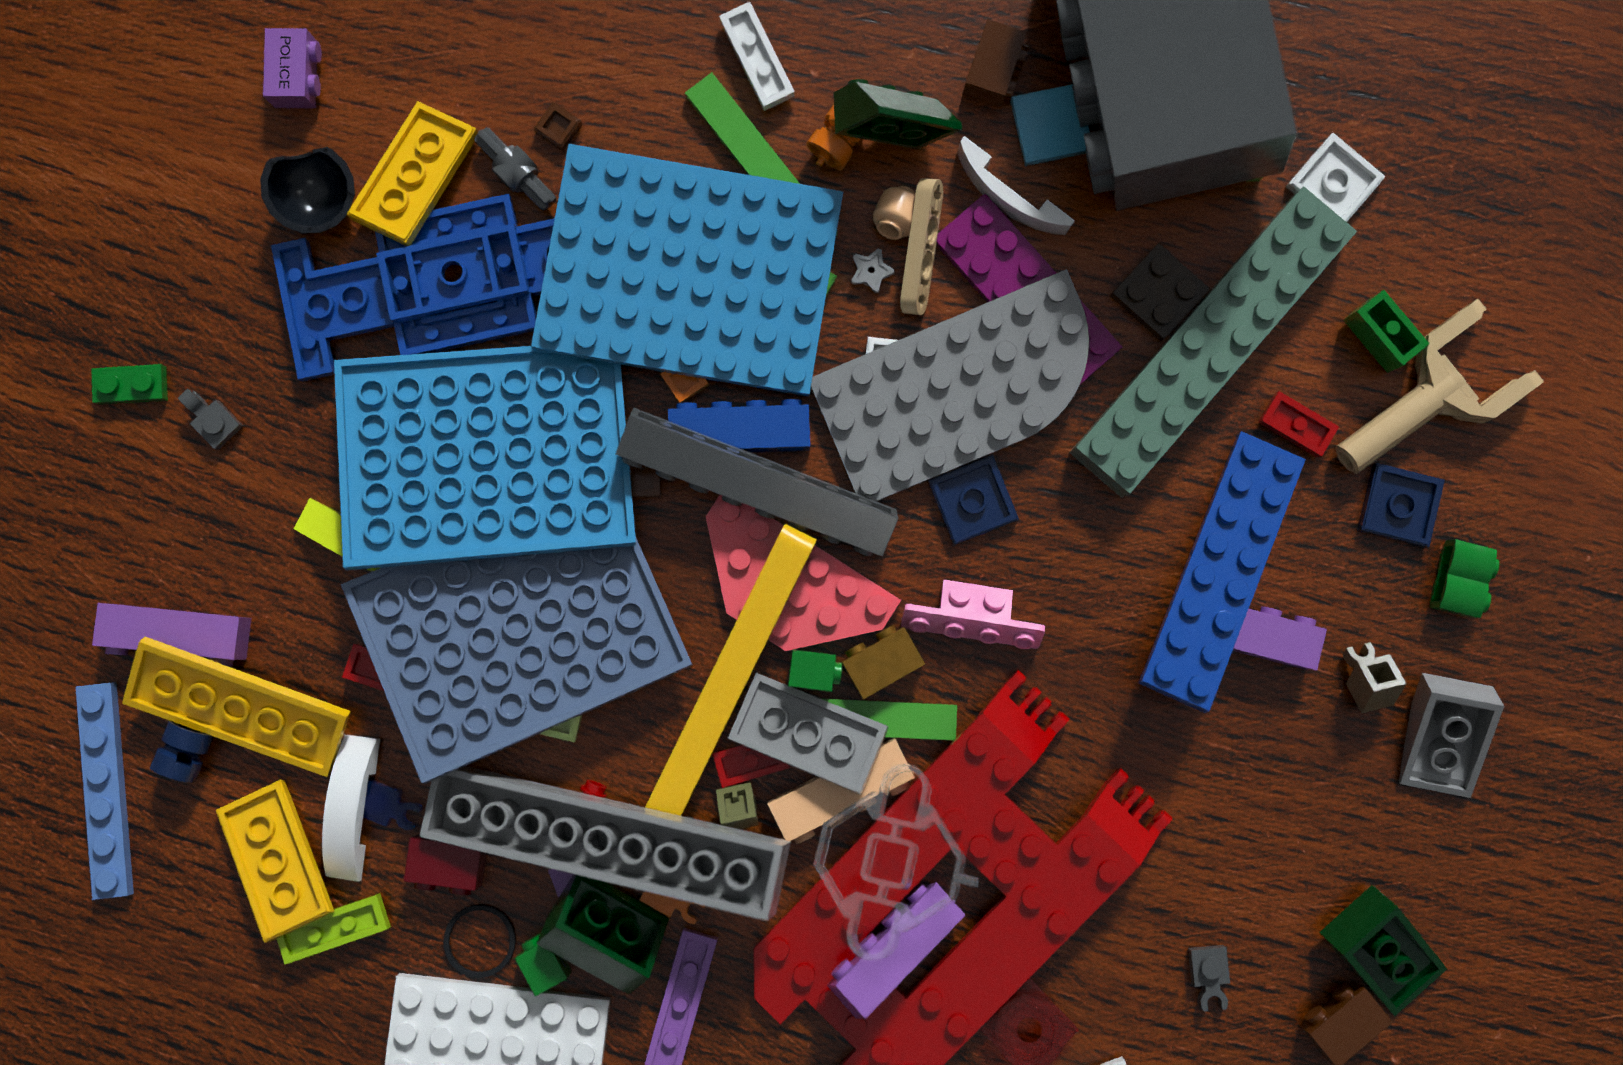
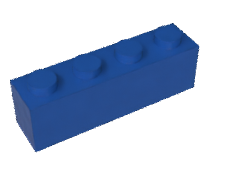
[668,399,810,453]

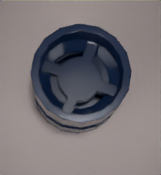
[150,720,213,783]

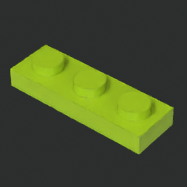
[277,893,391,964]

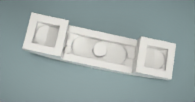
[957,136,1075,235]
[322,735,380,881]

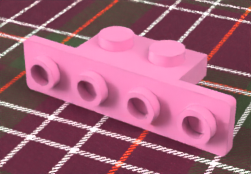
[901,580,1045,649]

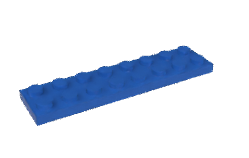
[1139,431,1306,713]

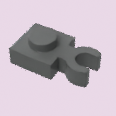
[1188,945,1230,1012]

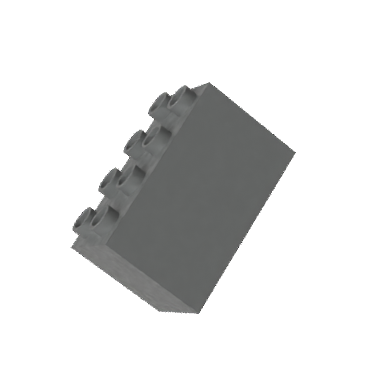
[1056,0,1297,211]

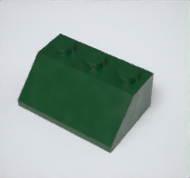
[833,79,962,150]
[536,874,669,995]

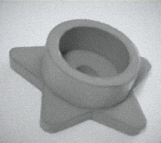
[851,249,895,293]

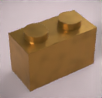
[842,625,925,699]

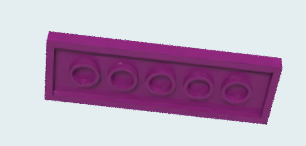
[936,193,1122,384]

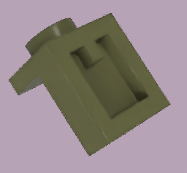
[716,782,759,829]

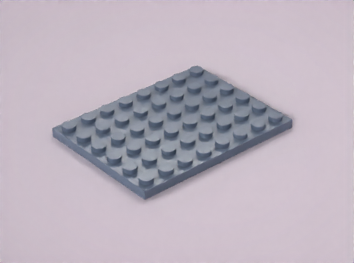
[341,536,692,784]

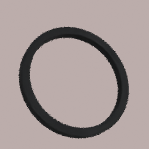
[443,904,516,978]

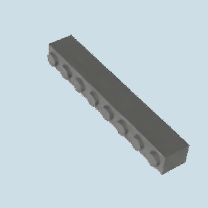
[616,408,899,556]

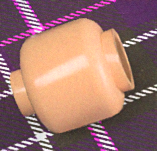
[873,186,916,240]

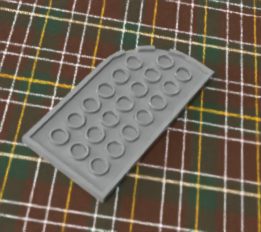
[811,269,1089,501]

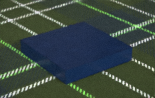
[927,455,1019,546]
[1357,463,1445,548]

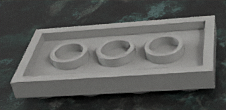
[728,673,888,795]

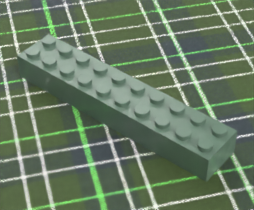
[1069,186,1357,498]

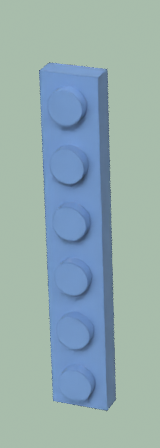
[75,682,134,900]

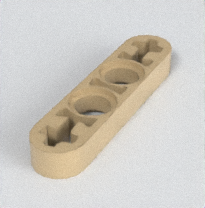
[900,178,943,315]

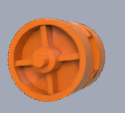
[806,104,864,170]

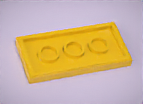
[347,101,478,246]
[215,780,335,943]

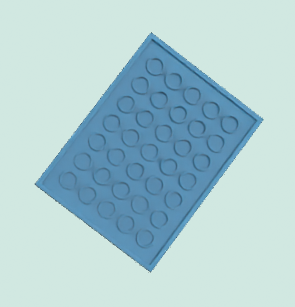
[531,144,843,397]
[334,346,636,570]

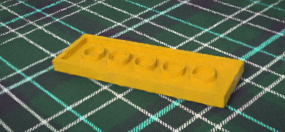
[122,636,351,777]

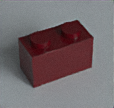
[404,834,487,895]

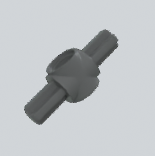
[474,127,556,211]

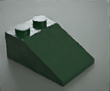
[1319,885,1447,1016]

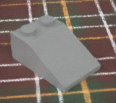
[1398,673,1504,798]

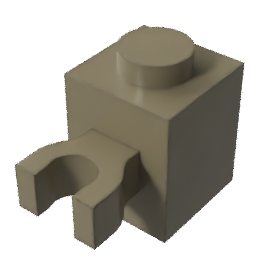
[1343,642,1407,713]

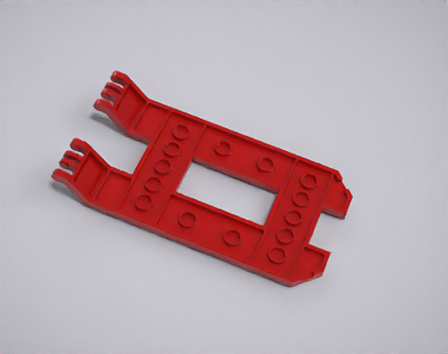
[754,669,1173,1065]

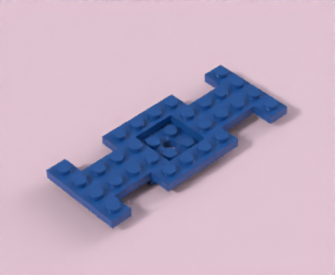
[271,194,555,382]

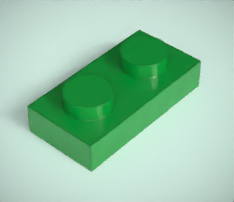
[91,364,168,405]

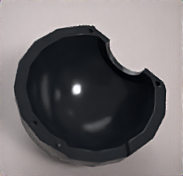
[260,147,355,233]

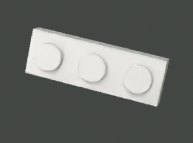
[719,2,795,111]

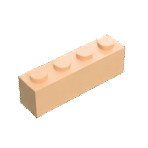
[768,738,915,844]

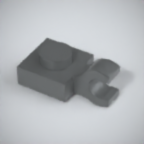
[178,389,244,450]

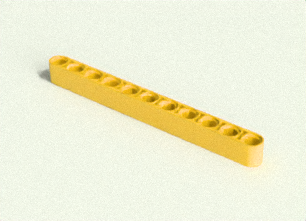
[645,524,817,816]

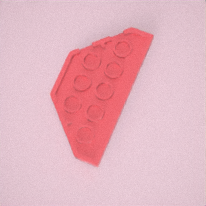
[706,495,901,651]

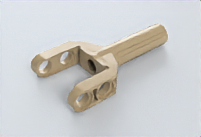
[1335,298,1544,474]

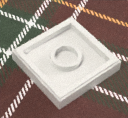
[1286,133,1386,222]

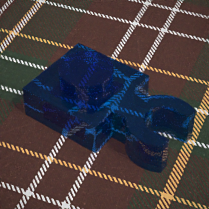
[363,779,424,830]

